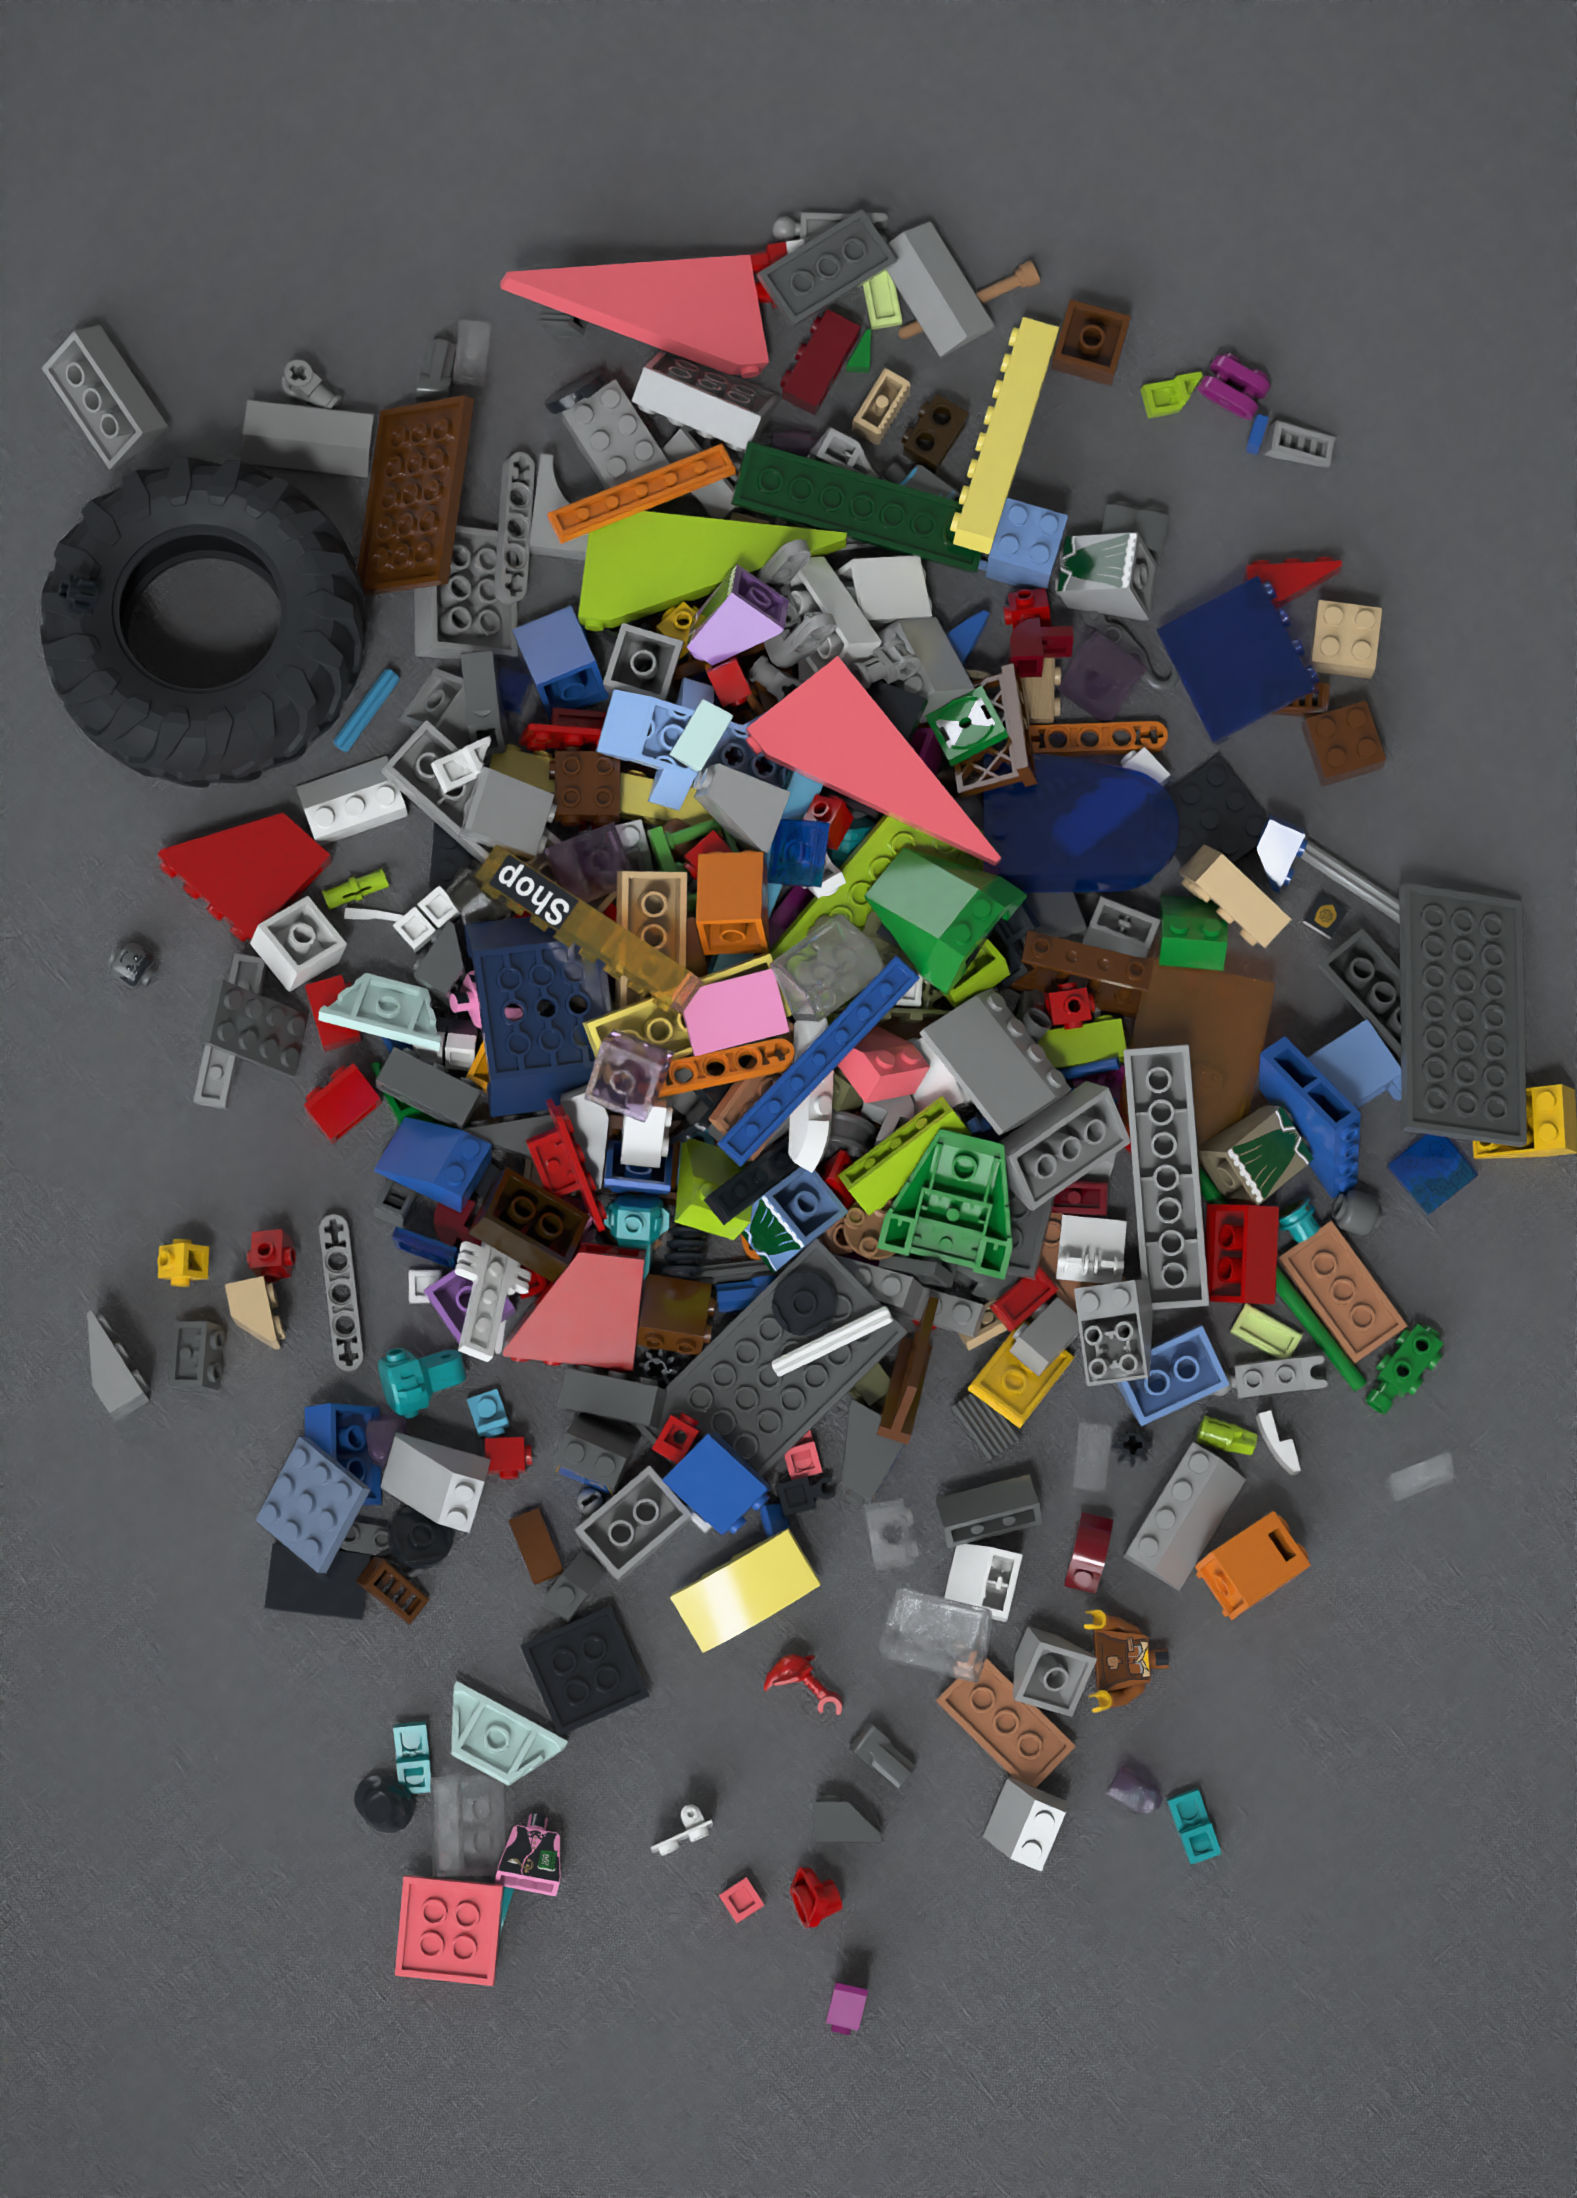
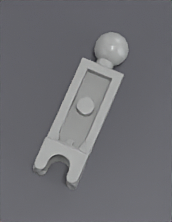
[772,212,888,244]
[1212,1352,1328,1398]

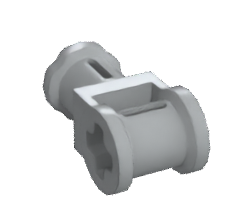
[281,360,343,409]
[851,637,921,690]
[748,655,805,702]

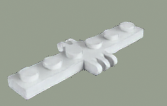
[455,1241,532,1362]

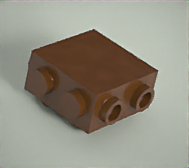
[549,746,621,827]
[636,1274,716,1355]

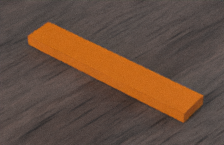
[547,443,736,544]

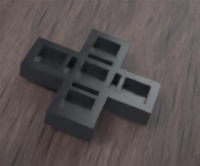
[988,900,1041,987]

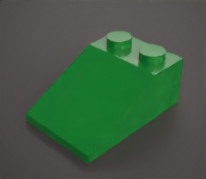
[1159,895,1228,971]

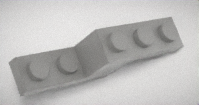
[193,953,267,1109]
[834,1254,986,1338]

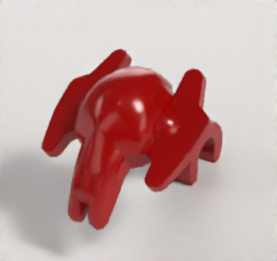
[764,1654,843,1715]

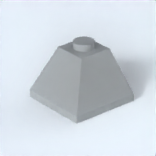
[1013,1626,1097,1717]

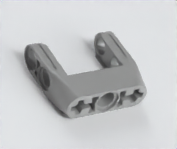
[756,539,837,669]

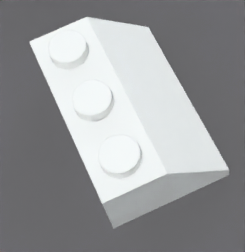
[296,756,408,846]

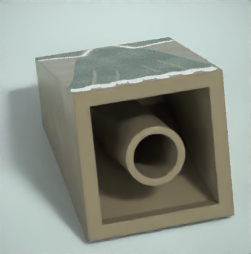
[1198,1105,1314,1205]

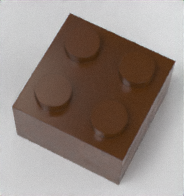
[1051,299,1131,386]
[1302,701,1386,787]

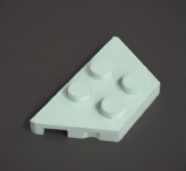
[318,973,441,1051]
[451,1681,568,1786]

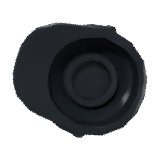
[354,1776,415,1833]

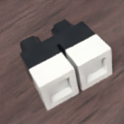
[393,886,461,956]
[413,1007,478,1071]

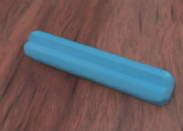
[333,669,399,752]

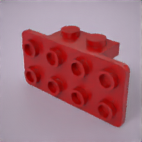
[519,708,607,751]
[525,1098,607,1232]

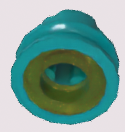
[1278,1196,1320,1243]

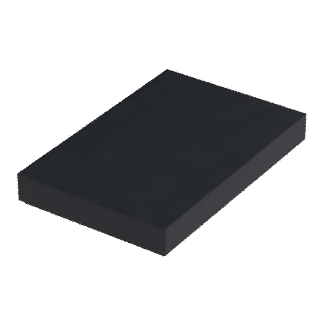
[264,1544,371,1621]

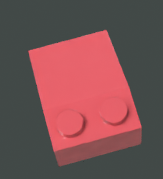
[837,1025,930,1103]

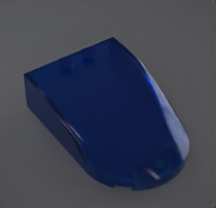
[983,754,1179,893]

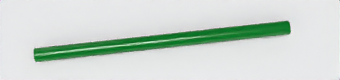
[1199,1165,1368,1392]

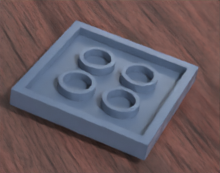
[256,1436,371,1573]

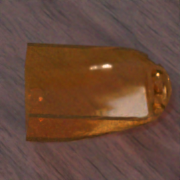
[1119,957,1276,1166]

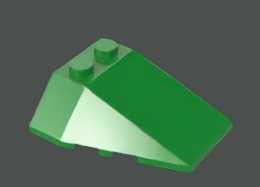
[864,847,1027,995]
[877,1128,1013,1280]

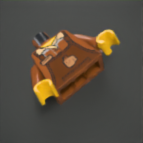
[1084,1610,1169,1713]

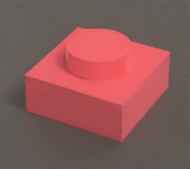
[719,1877,765,1923]

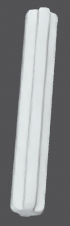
[771,1306,893,1376]

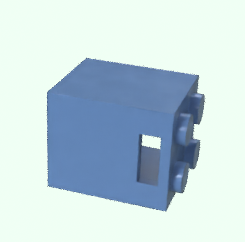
[978,498,1068,594]
[1307,1019,1402,1109]

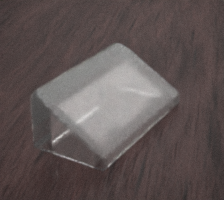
[1386,1452,1454,1501]

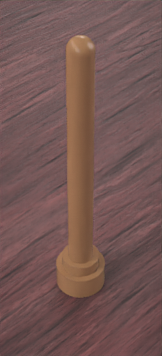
[898,260,1041,339]

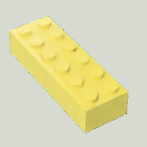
[583,953,793,1085]

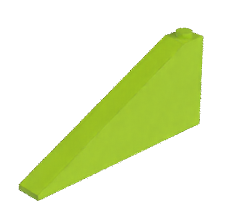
[578,511,847,631]

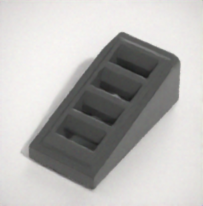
[374,1178,419,1228]

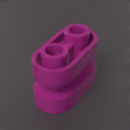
[1197,353,1271,420]

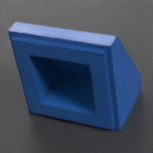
[759,1504,791,1539]

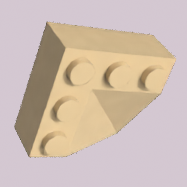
[1178,844,1291,948]

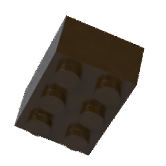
[469,1167,590,1282]

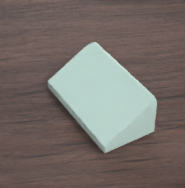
[669,699,733,772]

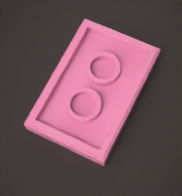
[677,968,790,1056]

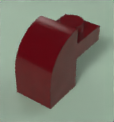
[1009,618,1074,678]
[434,1200,482,1248]
[1064,1512,1114,1594]

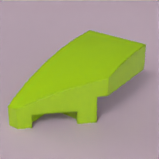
[1140,371,1203,419]

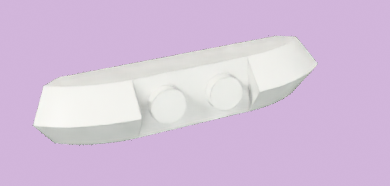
[788,1007,834,1173]

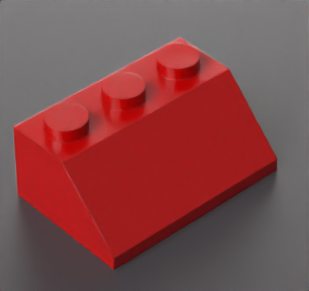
[1205,1204,1279,1305]

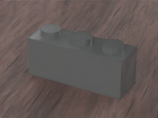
[376,1047,481,1130]
[558,1365,667,1429]
[935,1474,1043,1548]

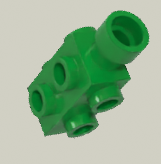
[1365,1324,1444,1415]

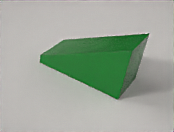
[846,329,871,373]

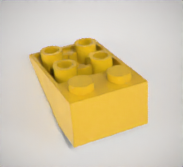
[1473,1084,1577,1159]

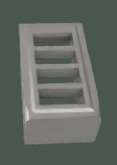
[1264,420,1335,468]

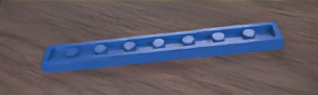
[717,955,920,1167]

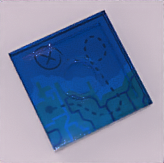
[767,819,830,888]
[1387,1134,1479,1216]
[392,1226,459,1269]

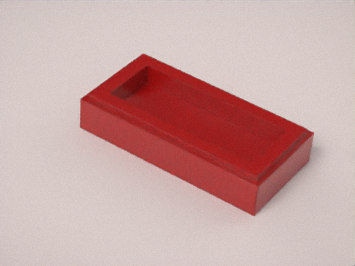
[989,1265,1059,1332]

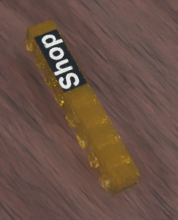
[474,844,704,1015]

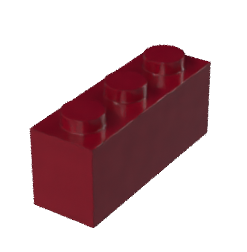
[780,309,861,416]

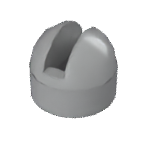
[577,1488,603,1515]

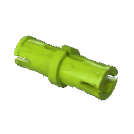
[322,868,389,910]

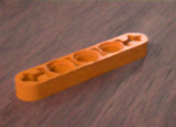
[1029,721,1168,757]
[637,1038,795,1099]

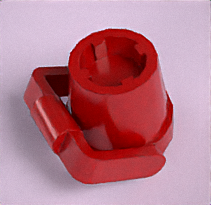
[789,1867,843,1928]

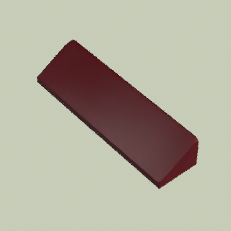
[1051,1180,1110,1215]

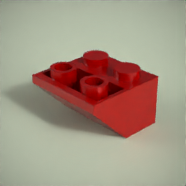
[303,1063,382,1145]

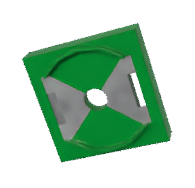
[925,686,1009,766]

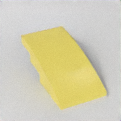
[670,1528,821,1653]

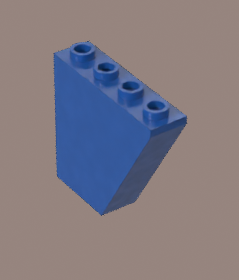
[1259,1036,1361,1199]

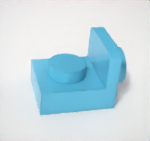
[466,1389,510,1438]

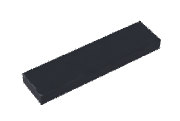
[704,1135,801,1225]

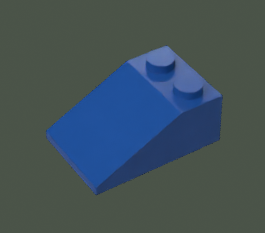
[374,1117,492,1213]
[603,1139,673,1197]

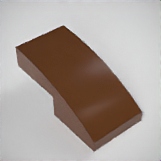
[508,1508,564,1585]

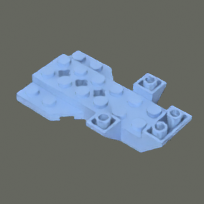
[596,678,789,811]

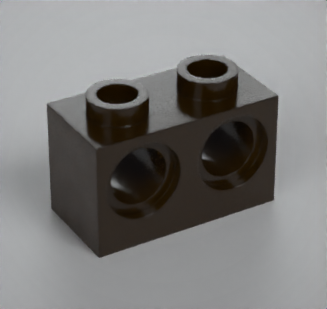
[901,394,969,474]

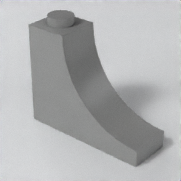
[529,454,588,560]

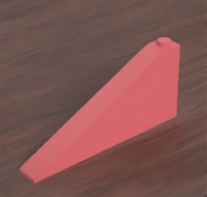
[500,255,769,378]
[745,656,1001,866]

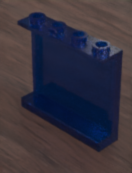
[1157,576,1320,745]

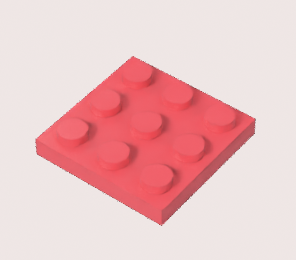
[395,1875,504,1986]

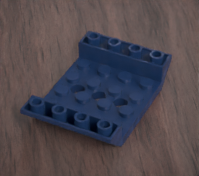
[464,909,620,1117]

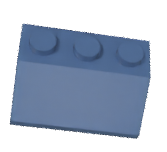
[1116,1325,1230,1426]

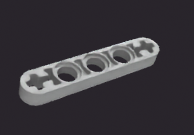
[494,452,535,605]
[319,1214,364,1373]

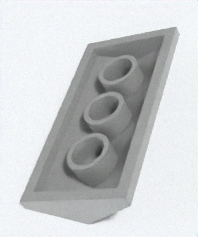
[886,221,995,359]
[242,399,374,478]

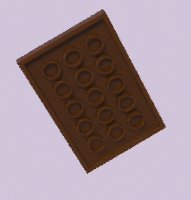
[357,395,474,596]

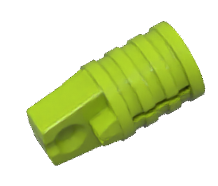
[1196,1415,1257,1455]

